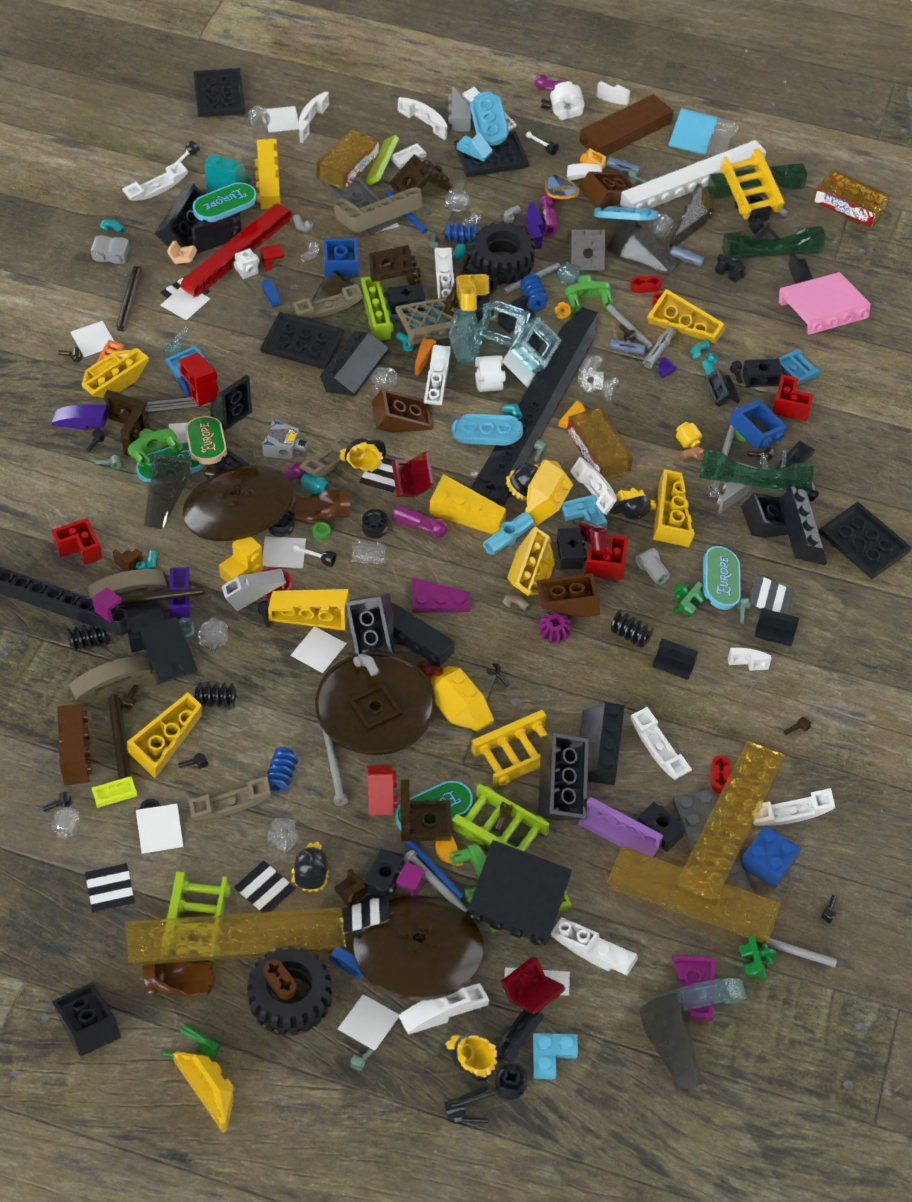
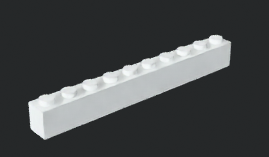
[620,140,766,209]

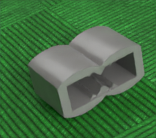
[91,236,130,264]

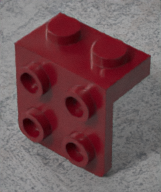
[392,451,434,497]
[500,956,565,1014]

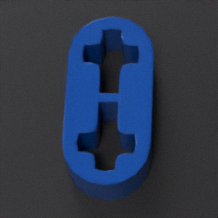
[261,279,280,307]
[329,947,364,979]

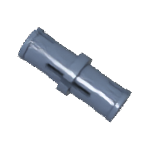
[606,157,640,176]
[670,245,705,267]
[610,339,646,356]

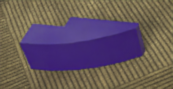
[525,201,544,250]
[51,404,108,431]
[169,567,190,620]

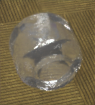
[248,106,270,130]
[445,190,470,212]
[649,214,674,239]
[371,367,398,390]
[51,807,82,839]

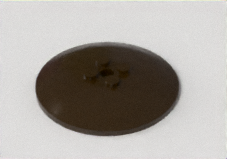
[183,465,294,541]
[315,652,435,755]
[353,896,484,1001]

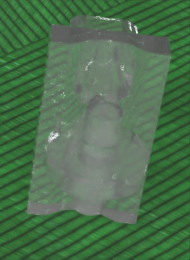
[351,541,386,566]

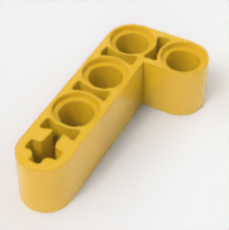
[456,274,489,311]

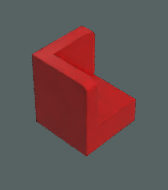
[261,244,284,271]

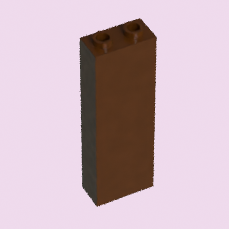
[579,94,674,156]

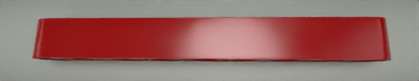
[180,203,292,297]

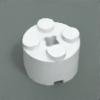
[550,82,584,120]
[475,355,506,392]

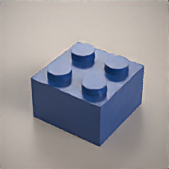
[323,238,359,278]
[741,825,801,889]

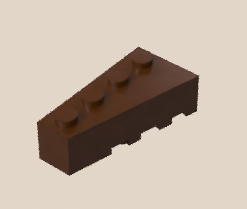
[57,703,92,786]

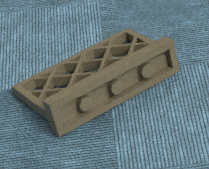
[395,295,476,345]

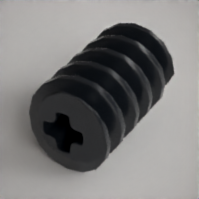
[611,609,654,648]
[67,625,110,652]
[194,682,236,708]

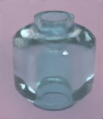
[556,262,583,286]

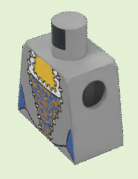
[262,419,308,459]

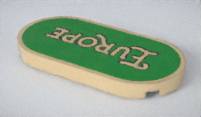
[186,416,227,465]

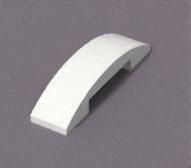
[299,92,329,143]
[398,97,447,140]
[122,161,188,201]
[570,457,617,515]
[630,707,692,780]
[750,788,835,826]

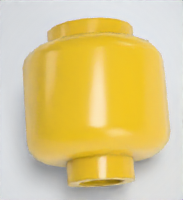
[676,422,702,449]

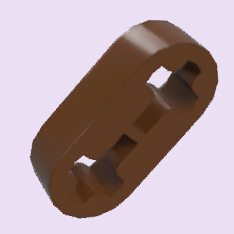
[264,960,296,1000]

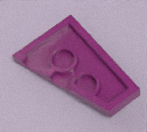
[412,578,470,613]
[672,955,716,1022]

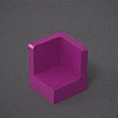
[92,588,122,622]
[396,862,426,897]

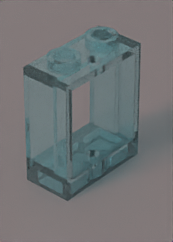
[478,299,530,346]
[448,309,483,364]
[510,316,562,373]

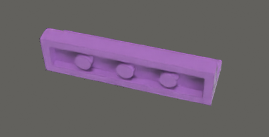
[578,797,663,863]

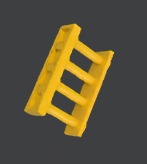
[720,148,785,220]
[471,710,548,788]

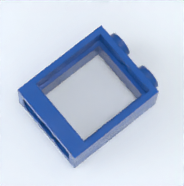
[729,399,787,450]

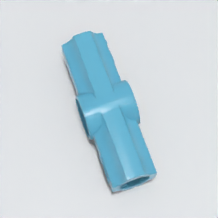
[483,512,534,555]

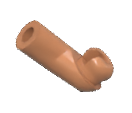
[680,447,708,461]

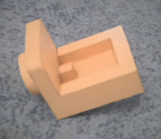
[167,241,197,264]

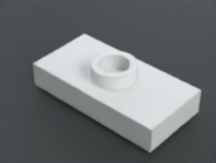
[391,144,426,169]

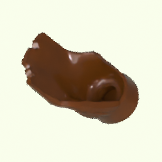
[292,490,352,521]
[142,957,215,998]

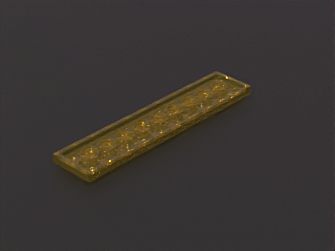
[675,741,785,905]
[125,907,347,966]

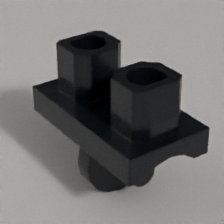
[715,253,746,282]

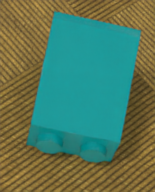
[204,154,251,194]

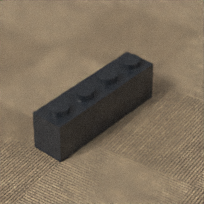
[392,602,455,667]

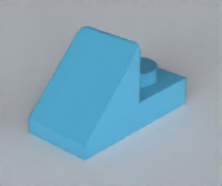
[456,132,492,161]

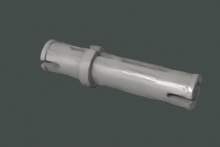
[643,326,676,368]

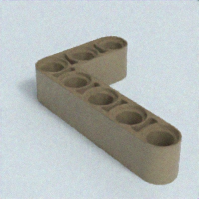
[333,188,423,232]

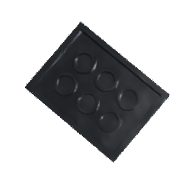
[193,68,246,117]
[454,131,529,177]
[260,312,345,369]
[818,502,912,579]

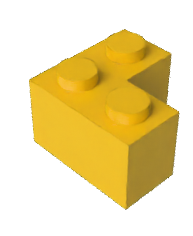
[219,536,263,583]

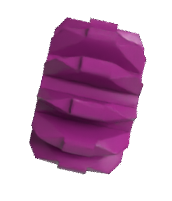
[539,611,571,644]

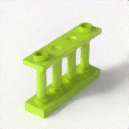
[452,784,549,852]
[161,871,231,963]

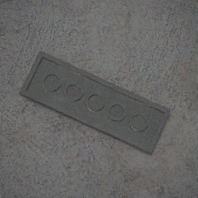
[316,161,398,235]
[672,789,754,907]

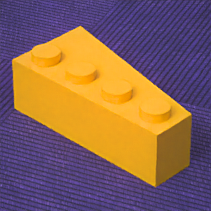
[255,139,280,209]
[647,289,725,344]
[653,469,694,547]
[429,474,506,535]
[268,589,349,630]
[127,692,202,779]

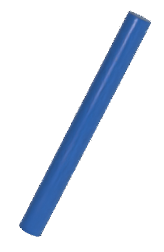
[385,190,427,234]
[405,841,465,901]

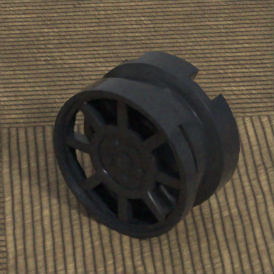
[362,509,388,539]
[268,510,294,537]
[495,1062,527,1100]

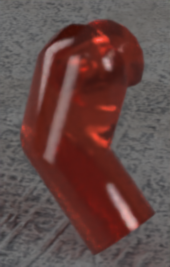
[418,662,443,677]

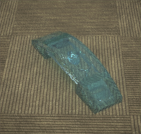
[657,978,747,1019]

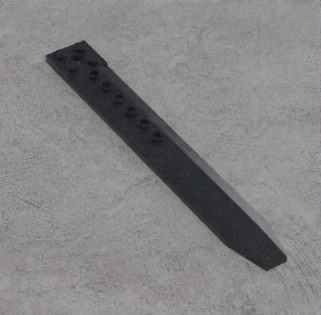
[471,307,598,507]

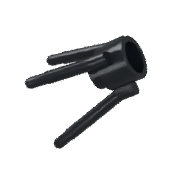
[444,1087,496,1124]

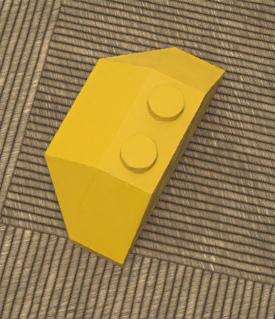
[82,348,149,398]
[525,460,573,526]
[507,527,555,596]
[431,666,494,732]
[173,1051,234,1133]

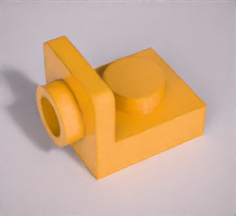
[580,148,606,170]

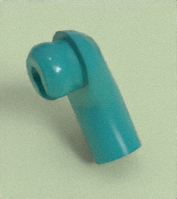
[100,219,126,234]
[452,243,466,260]
[395,331,414,351]
[690,340,710,359]
[702,353,718,376]
[502,404,522,420]
[136,550,158,570]

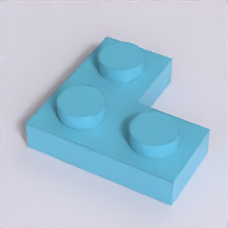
[560,495,607,527]
[533,1033,578,1079]

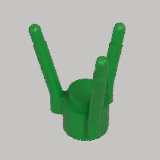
[163,1024,220,1061]

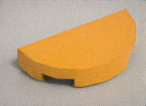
[558,400,585,428]
[435,833,463,866]

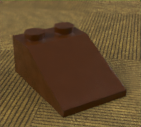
[579,171,634,208]
[372,388,433,433]
[536,573,600,618]

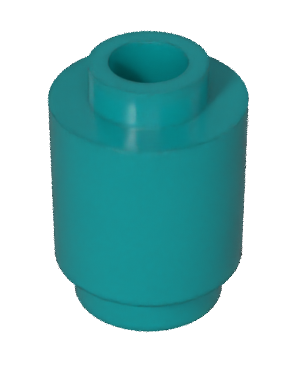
[300,473,329,495]

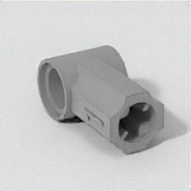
[635,548,670,585]

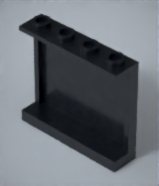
[465,840,572,946]

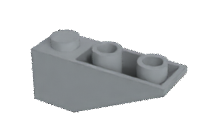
[448,87,471,131]
[717,462,758,513]
[222,569,286,611]

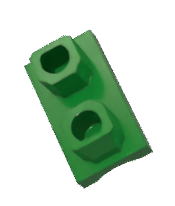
[673,581,706,617]
[739,936,777,980]

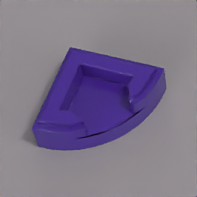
[658,357,676,379]

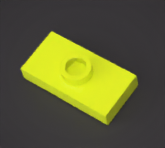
[91,776,137,808]

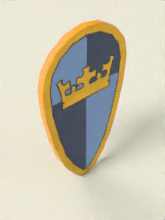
[545,174,579,199]

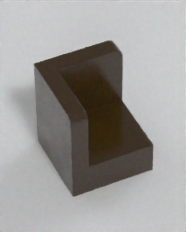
[321,270,348,296]
[334,869,366,907]

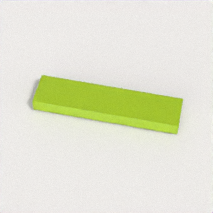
[365,134,399,186]

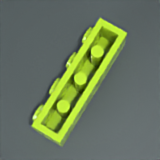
[361,277,394,341]

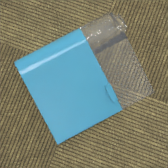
[668,108,739,157]

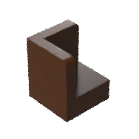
[113,548,143,571]

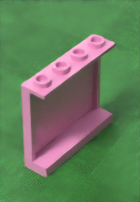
[779,272,871,335]

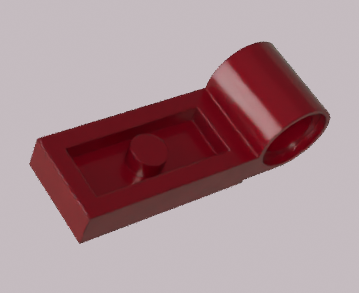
[579,520,609,550]

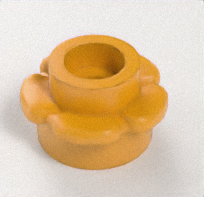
[554,302,571,319]

